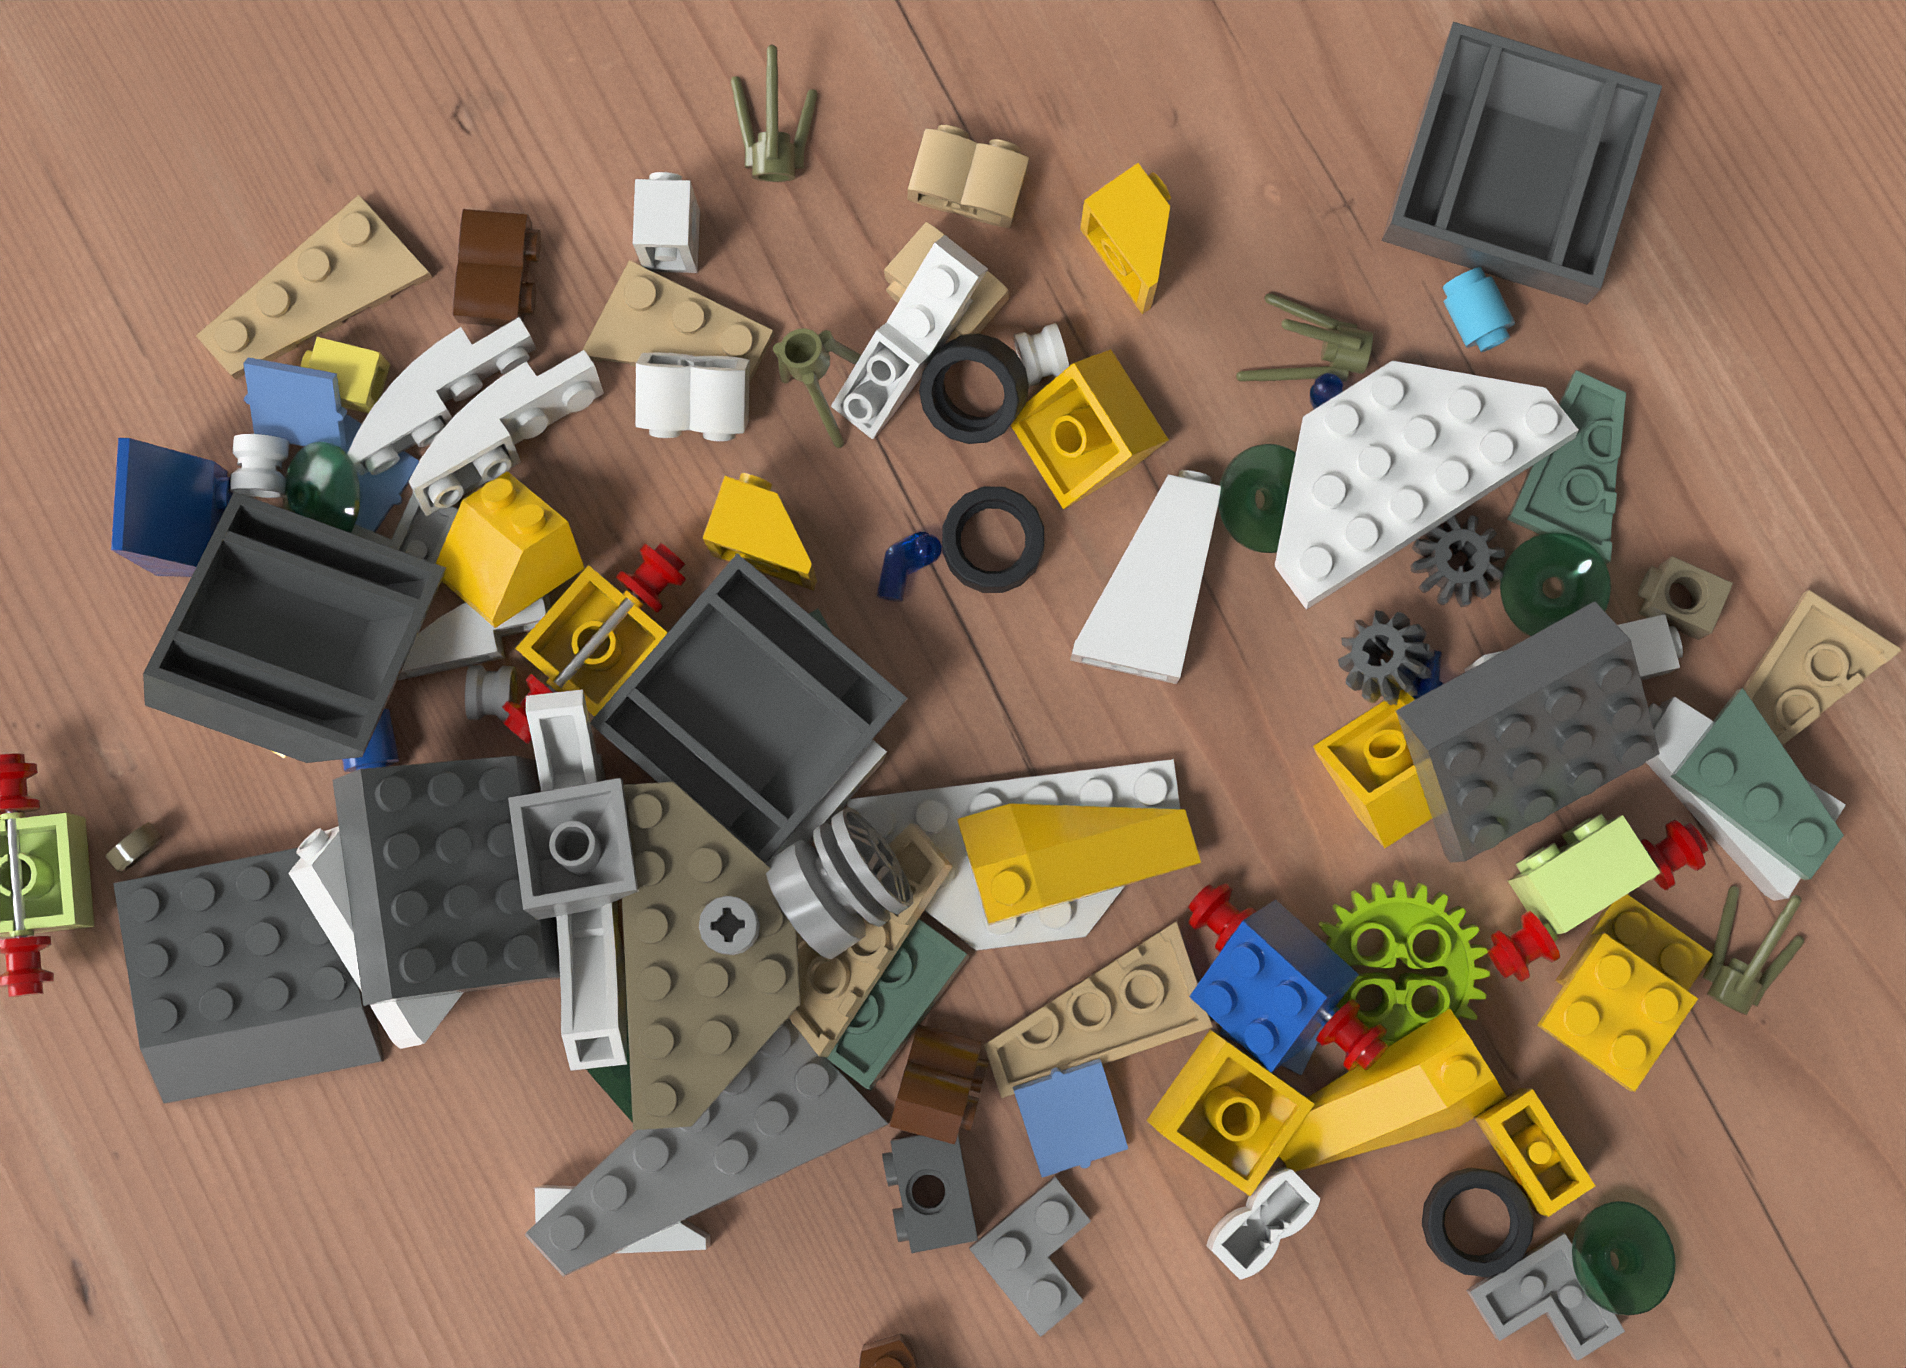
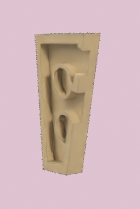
[582,260,775,382]
[1743,590,1902,746]

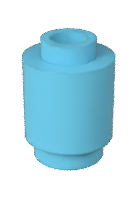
[1442,267,1515,352]

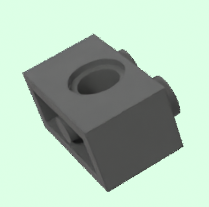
[882,1134,978,1253]

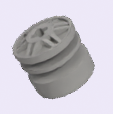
[766,807,914,960]

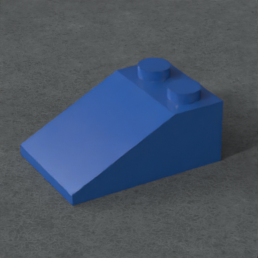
[111,438,233,577]

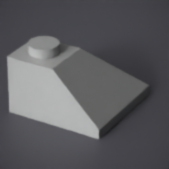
[508,778,639,920]

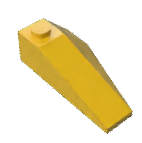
[957,803,1201,926]
[1279,1009,1507,1172]

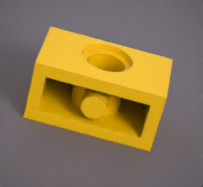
[1474,1088,1595,1217]

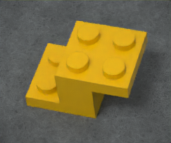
[1537,894,1713,1092]

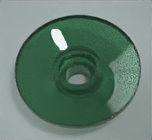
[283,442,360,533]
[1218,444,1296,553]
[1500,532,1611,636]
[1572,1201,1676,1316]

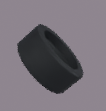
[919,333,1029,444]
[942,486,1044,593]
[1422,1167,1534,1277]

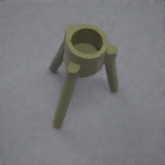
[731,45,818,182]
[1236,293,1373,382]
[773,328,861,448]
[1703,886,1804,1015]

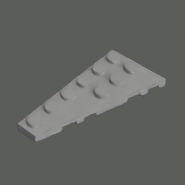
[525,1018,888,1277]

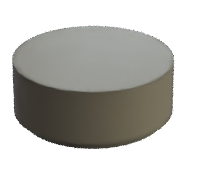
[105,822,162,872]

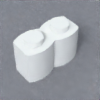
[636,353,750,441]
[1206,1167,1320,1280]

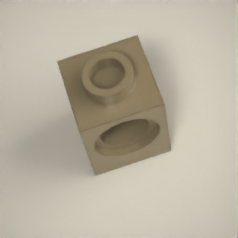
[1638,556,1733,640]

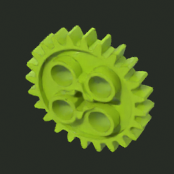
[1318,880,1490,1047]

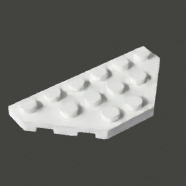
[1275,361,1579,610]
[847,759,1180,951]

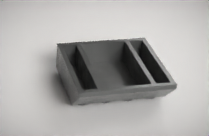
[1381,22,1662,305]
[143,491,446,763]
[590,553,908,864]
[1396,602,1660,863]
[332,756,560,1006]
[113,848,384,1104]

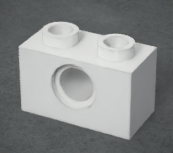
[633,172,700,273]

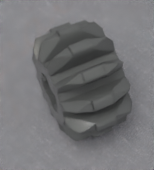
[1411,515,1505,607]
[1338,610,1435,705]

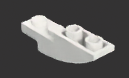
[831,235,988,439]
[347,317,536,476]
[408,350,604,516]

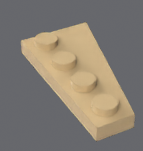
[196,195,433,380]
[789,823,953,1058]
[984,921,1212,1098]

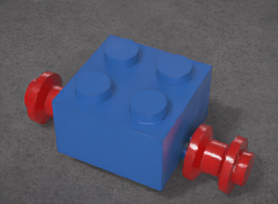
[1188,883,1388,1073]

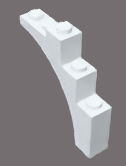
[526,689,627,1071]

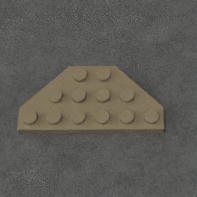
[622,782,801,1130]

